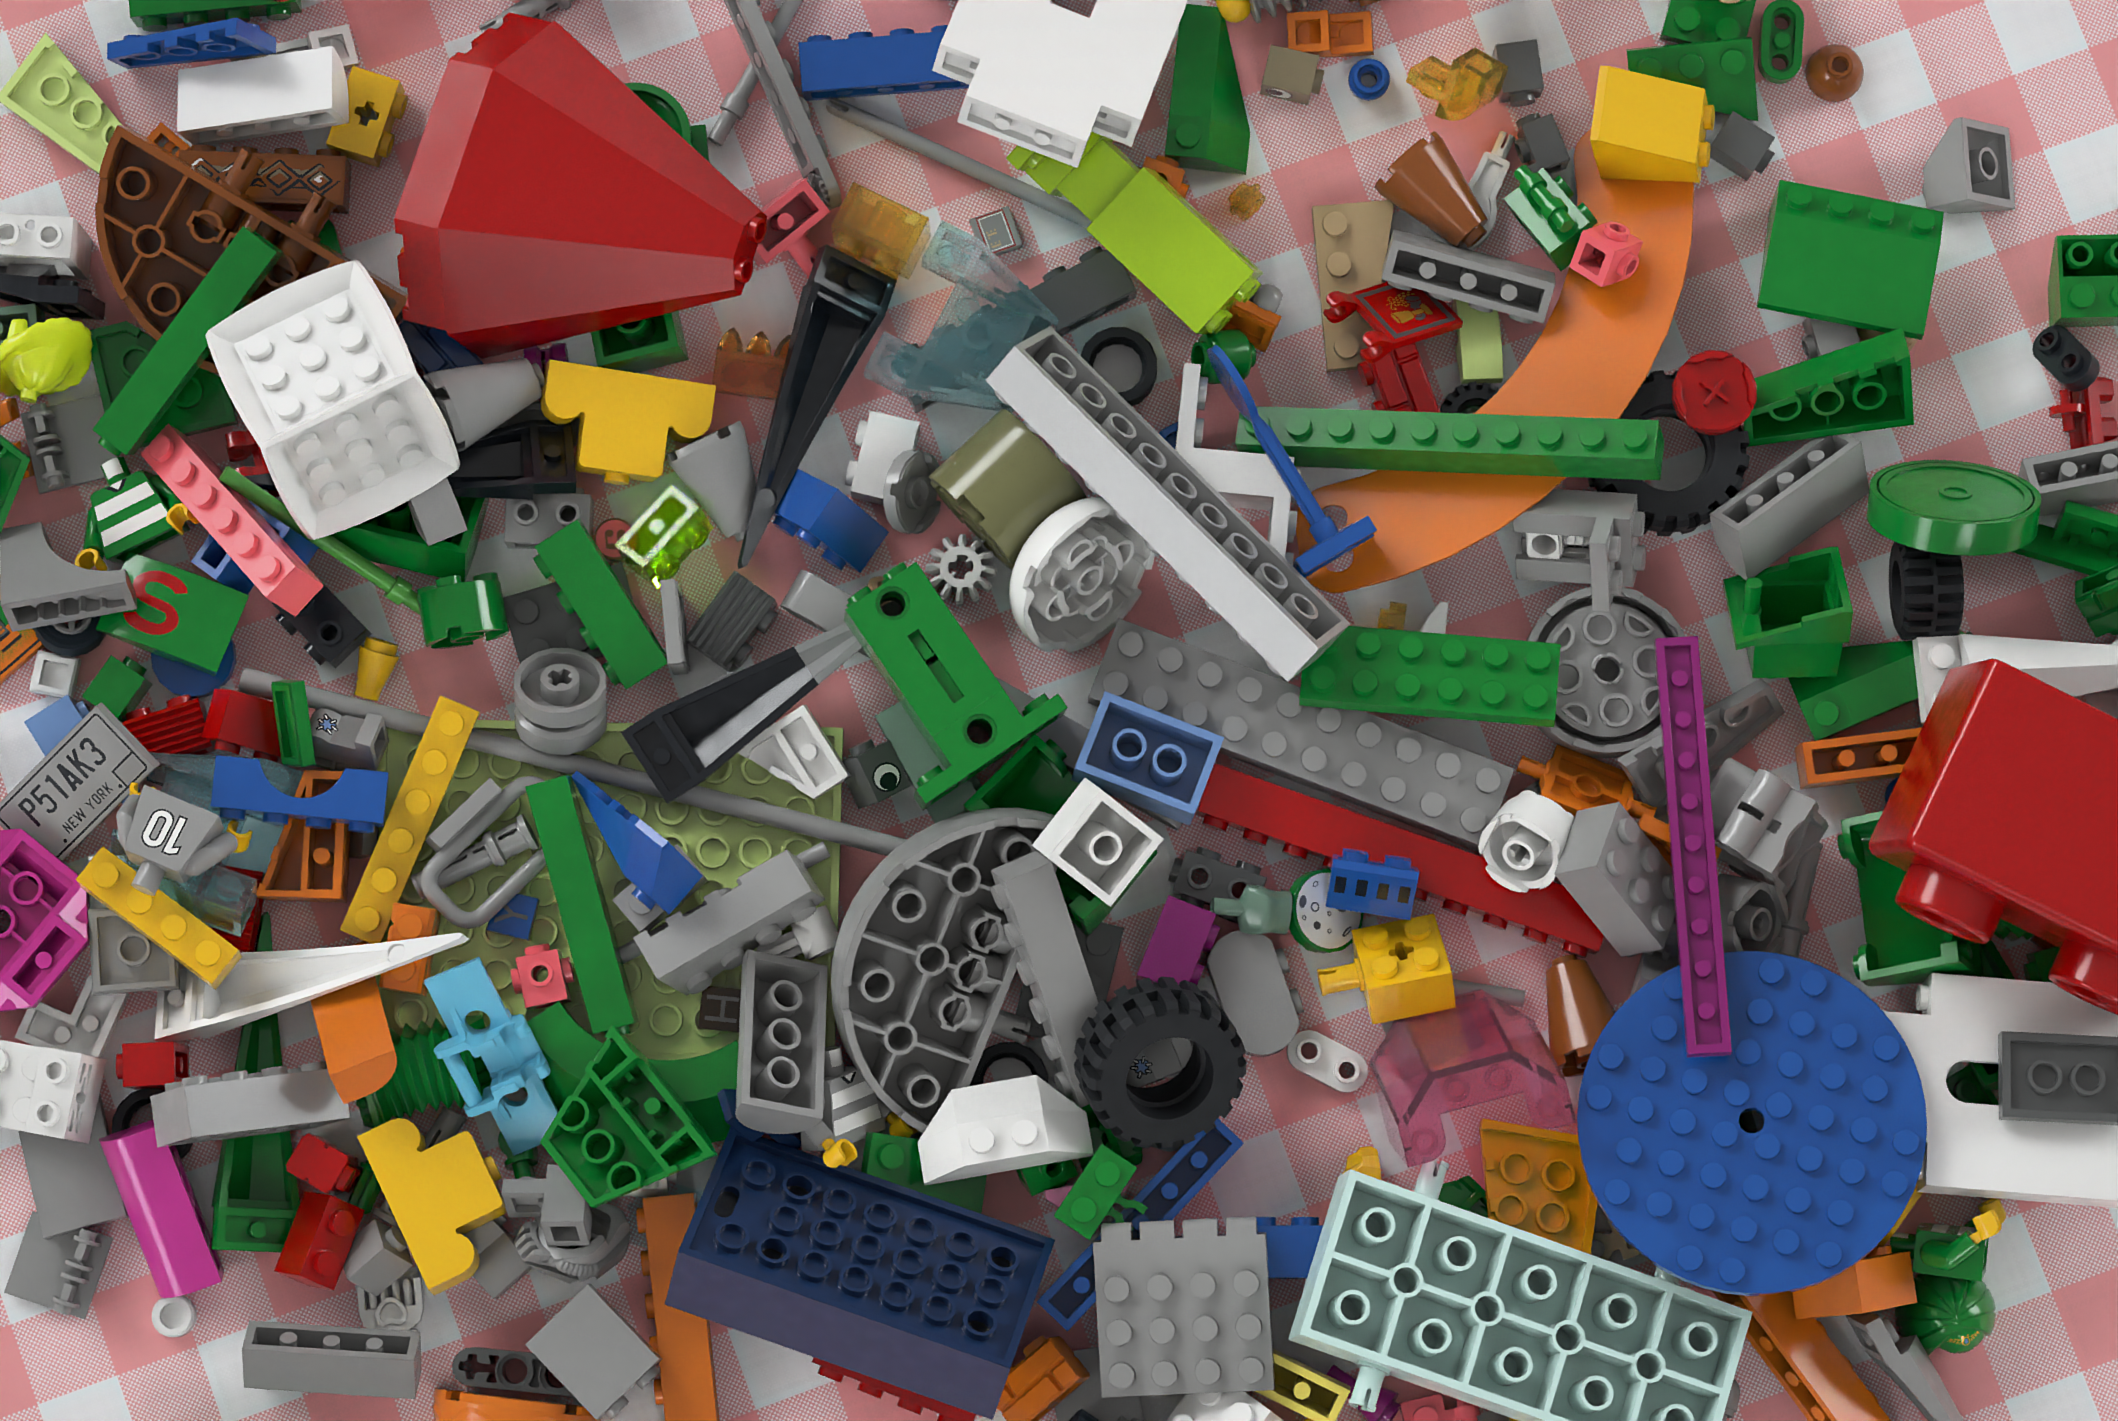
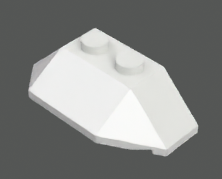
[917,1075,1094,1185]

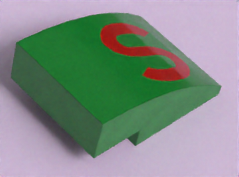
[96,552,249,677]

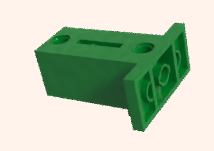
[844,562,1068,811]

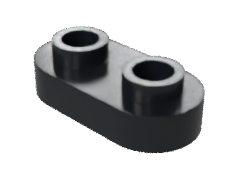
[2032,325,2100,392]

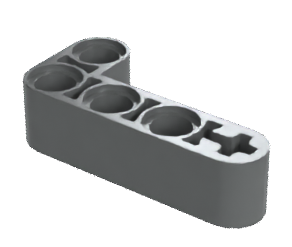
[452,1347,574,1397]

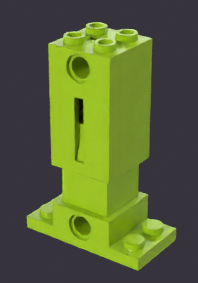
[1006,132,1263,334]

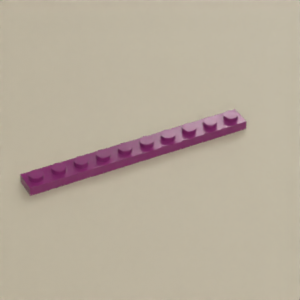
[1654,636,1732,1057]

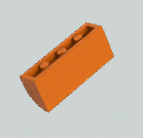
[310,941,397,1104]

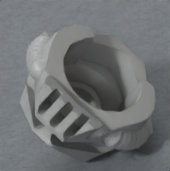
[513,1203,630,1284]

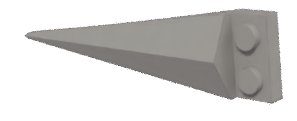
[1846,1312,1964,1421]

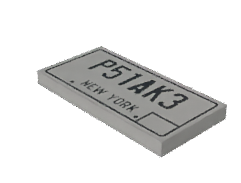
[0,702,160,862]

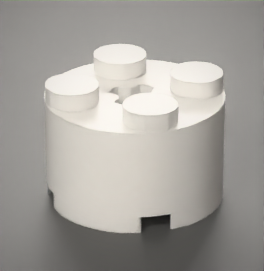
[1478,790,1575,892]

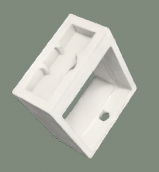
[0,213,92,280]

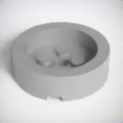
[1526,587,1685,758]

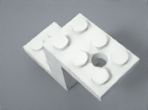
[1175,363,1301,566]

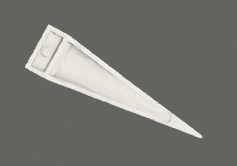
[1912,634,2118,724]
[155,932,469,1042]

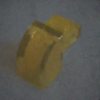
[1406,47,1509,121]

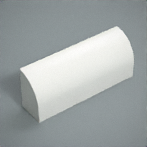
[177,46,349,145]

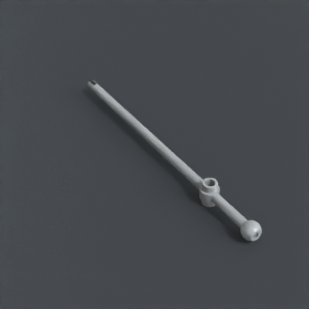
[826,98,1283,313]

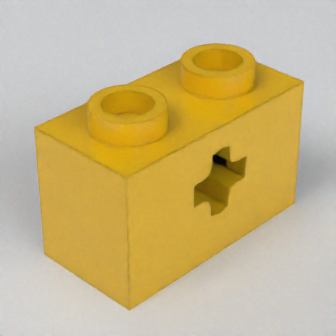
[326,66,408,168]

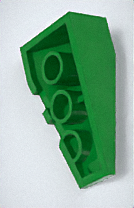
[1788,640,1918,741]

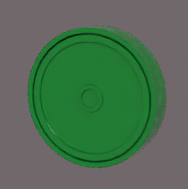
[1867,460,2041,556]

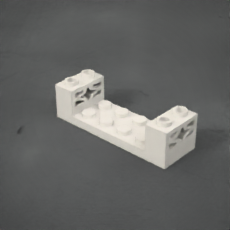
[0,1040,106,1144]

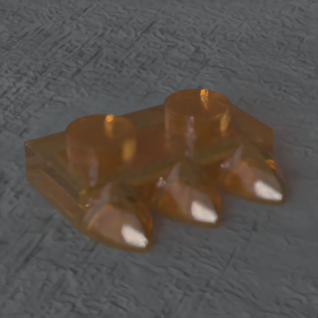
[712,328,791,400]

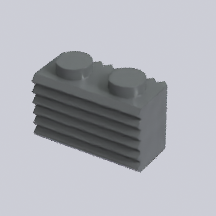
[685,570,778,672]

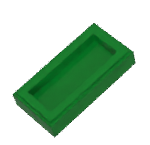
[271,680,316,767]

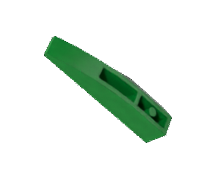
[2048,234,2118,327]

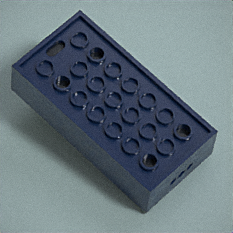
[665,1127,1055,1420]

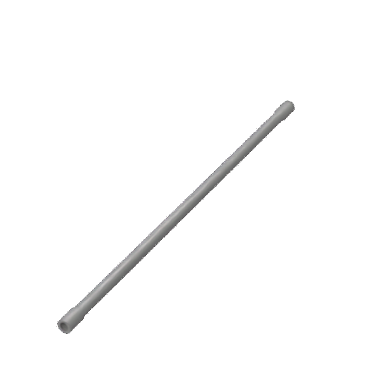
[239,667,907,856]

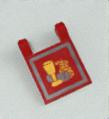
[1323,282,1463,363]

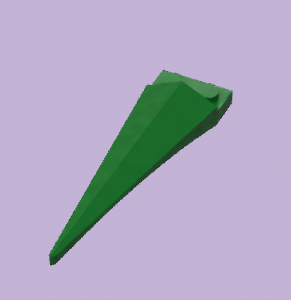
[211,912,300,1253]

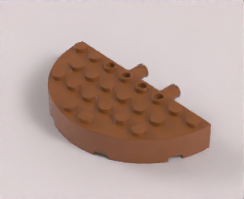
[95,125,408,374]

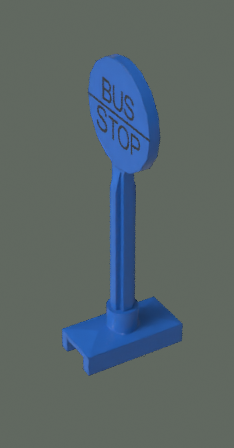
[1207,345,1377,578]

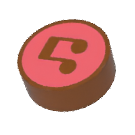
[594,518,637,561]

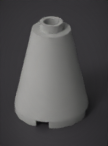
[423,358,545,453]
[665,421,756,542]

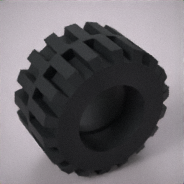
[1889,541,1964,640]

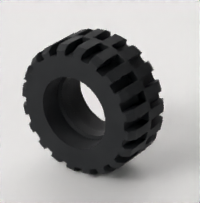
[1587,370,1750,536]
[1074,977,1247,1149]

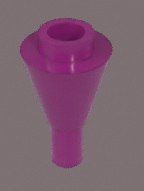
[1326,1365,1401,1421]

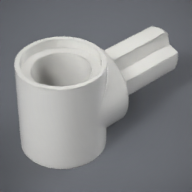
[757,905,839,960]

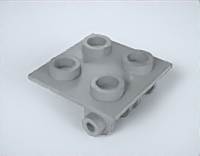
[21,394,117,494]
[4,1211,113,1319]

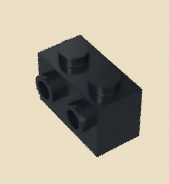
[272,575,372,668]

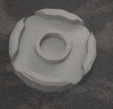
[883,450,941,534]

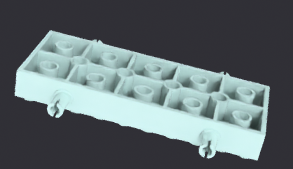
[1288,1156,1753,1421]

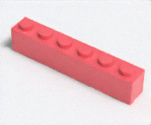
[140,424,324,617]

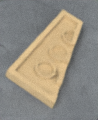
[1312,200,1394,372]

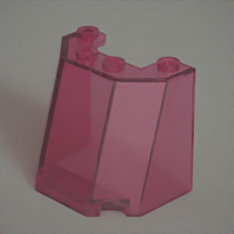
[1369,989,1577,1168]

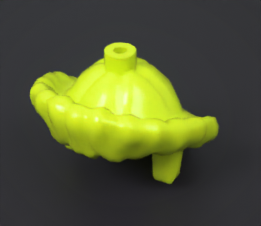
[0,317,93,403]

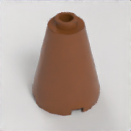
[1374,131,1488,248]
[1546,954,1615,1077]

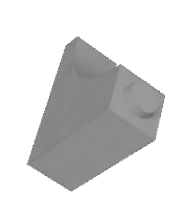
[0,522,137,632]

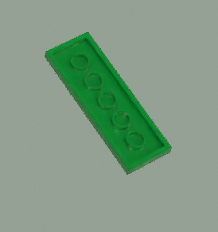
[1299,626,1561,727]

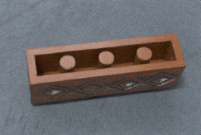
[179,144,351,214]

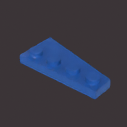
[107,18,276,69]

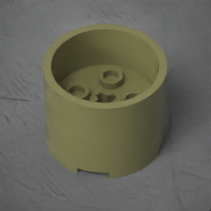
[928,408,1087,570]

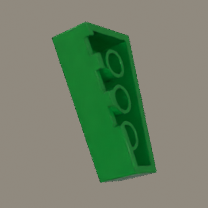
[1741,327,1914,447]

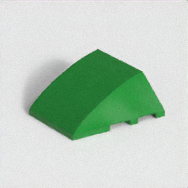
[540,1025,717,1208]

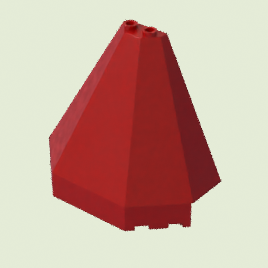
[394,12,768,359]

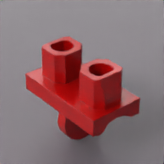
[2049,376,2118,449]

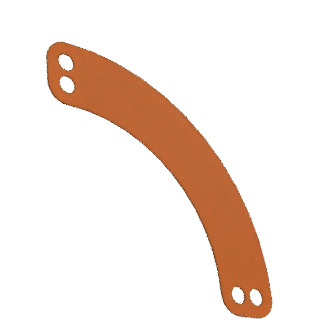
[1296,129,1694,594]

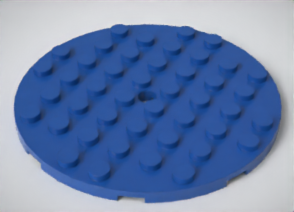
[1577,951,1927,1296]

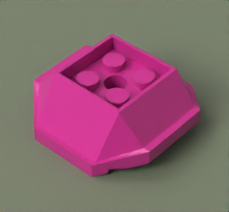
[0,829,90,1012]

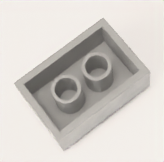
[1554,802,1675,957]

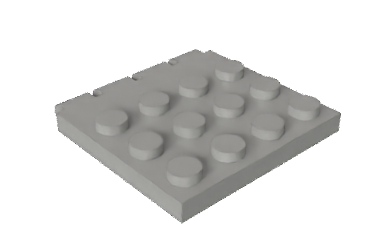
[1093,1216,1275,1398]

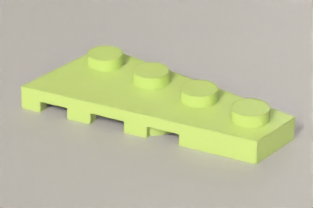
[0,33,123,174]

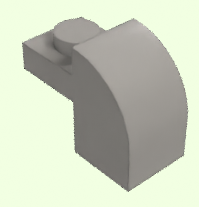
[501,1164,592,1246]

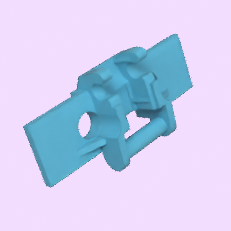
[424,957,559,1156]

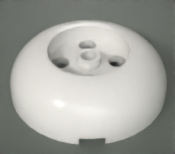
[1009,497,1155,653]

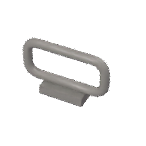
[421,776,546,929]

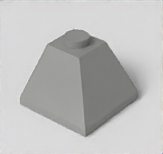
[1922,117,2015,214]

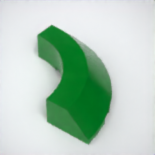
[522,1001,738,1143]

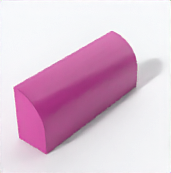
[99,1119,224,1298]

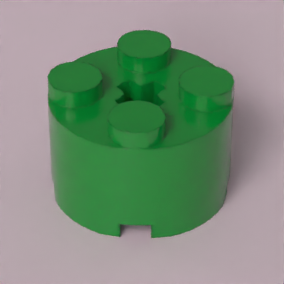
[417,572,509,649]

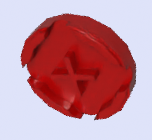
[1672,350,1757,435]

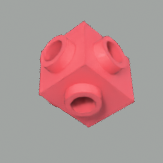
[1569,221,1643,287]
[510,944,575,1011]

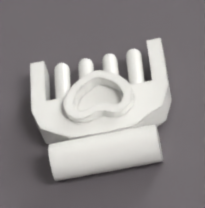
[356,1277,424,1332]

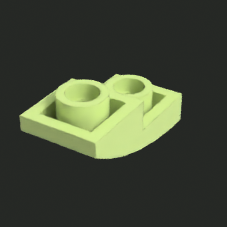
[1452,299,1503,384]

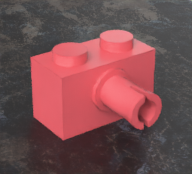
[753,179,831,279]

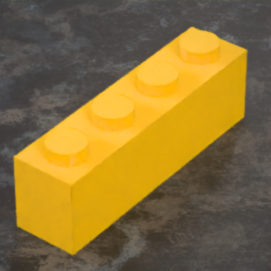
[75,846,242,990]

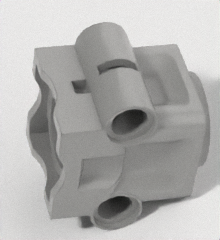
[1709,757,1829,897]

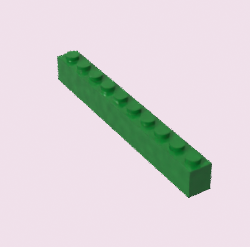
[1235,406,1665,480]

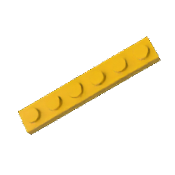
[340,695,480,944]

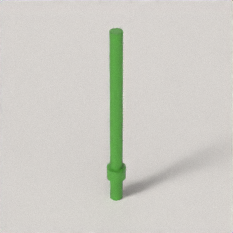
[219,466,420,615]

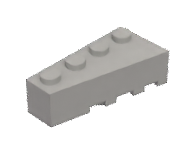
[633,850,825,996]

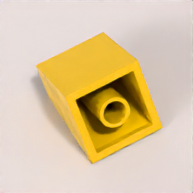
[1590,66,1715,183]

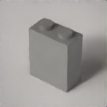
[525,1284,662,1420]

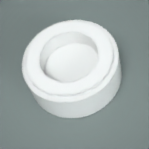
[152,1296,197,1337]

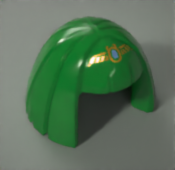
[1895,1273,1996,1356]

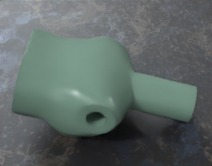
[1210,885,1292,935]

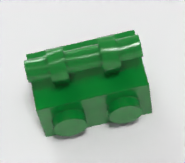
[1503,165,1598,271]

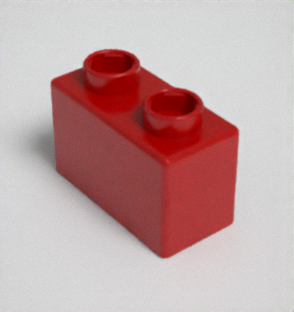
[1869,658,2118,1015]

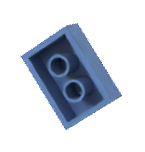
[1071,691,1224,826]

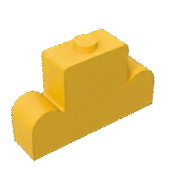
[540,359,716,485]
[357,1118,507,1296]

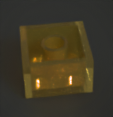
[831,182,931,280]

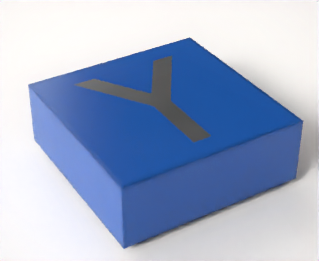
[487,894,540,941]

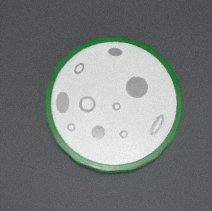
[1289,869,1364,953]

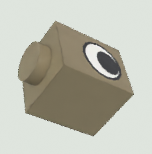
[1260,45,1325,105]

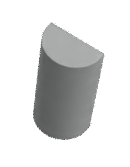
[735,949,828,1134]

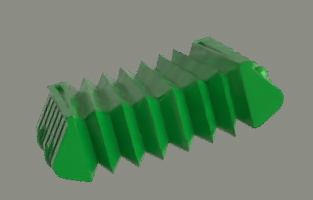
[356,1015,492,1129]

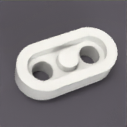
[1287,1030,1368,1093]

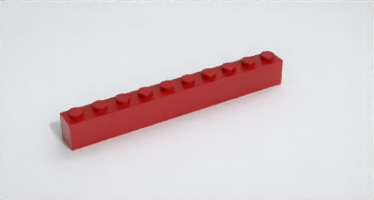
[1196,763,1604,958]

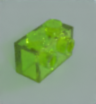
[614,484,713,589]

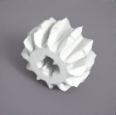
[925,534,997,606]

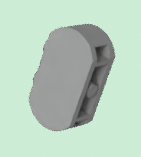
[1206,930,1304,1057]

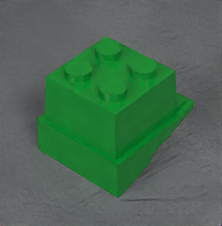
[1723,547,1853,679]

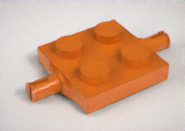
[1516,744,1657,819]

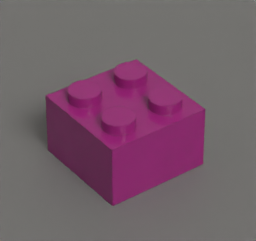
[1136,895,1220,985]

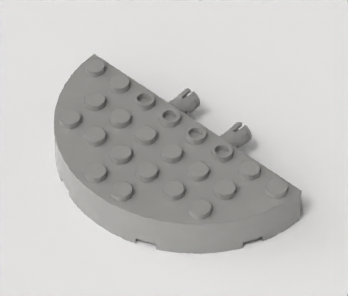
[831,808,1058,1133]

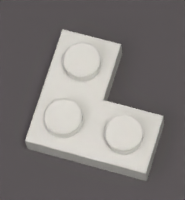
[14,976,130,1058]

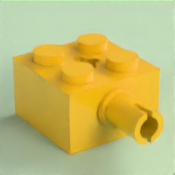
[1317,913,1456,1025]

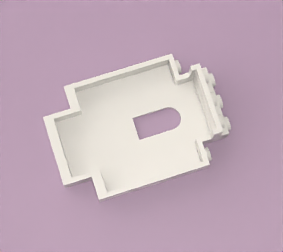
[932,0,1188,168]
[1883,973,2118,1208]

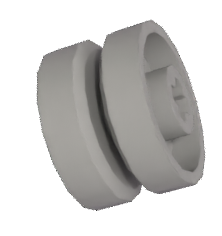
[513,648,607,755]

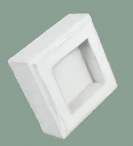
[29,650,82,699]

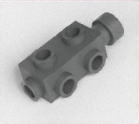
[1168,847,1286,924]

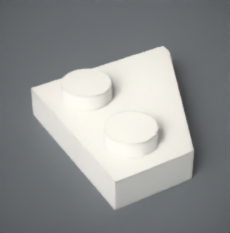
[738,705,851,799]

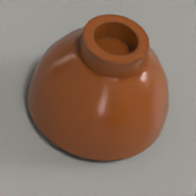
[1806,44,1864,102]

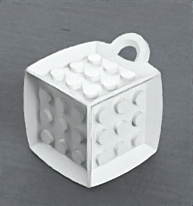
[205,260,460,540]

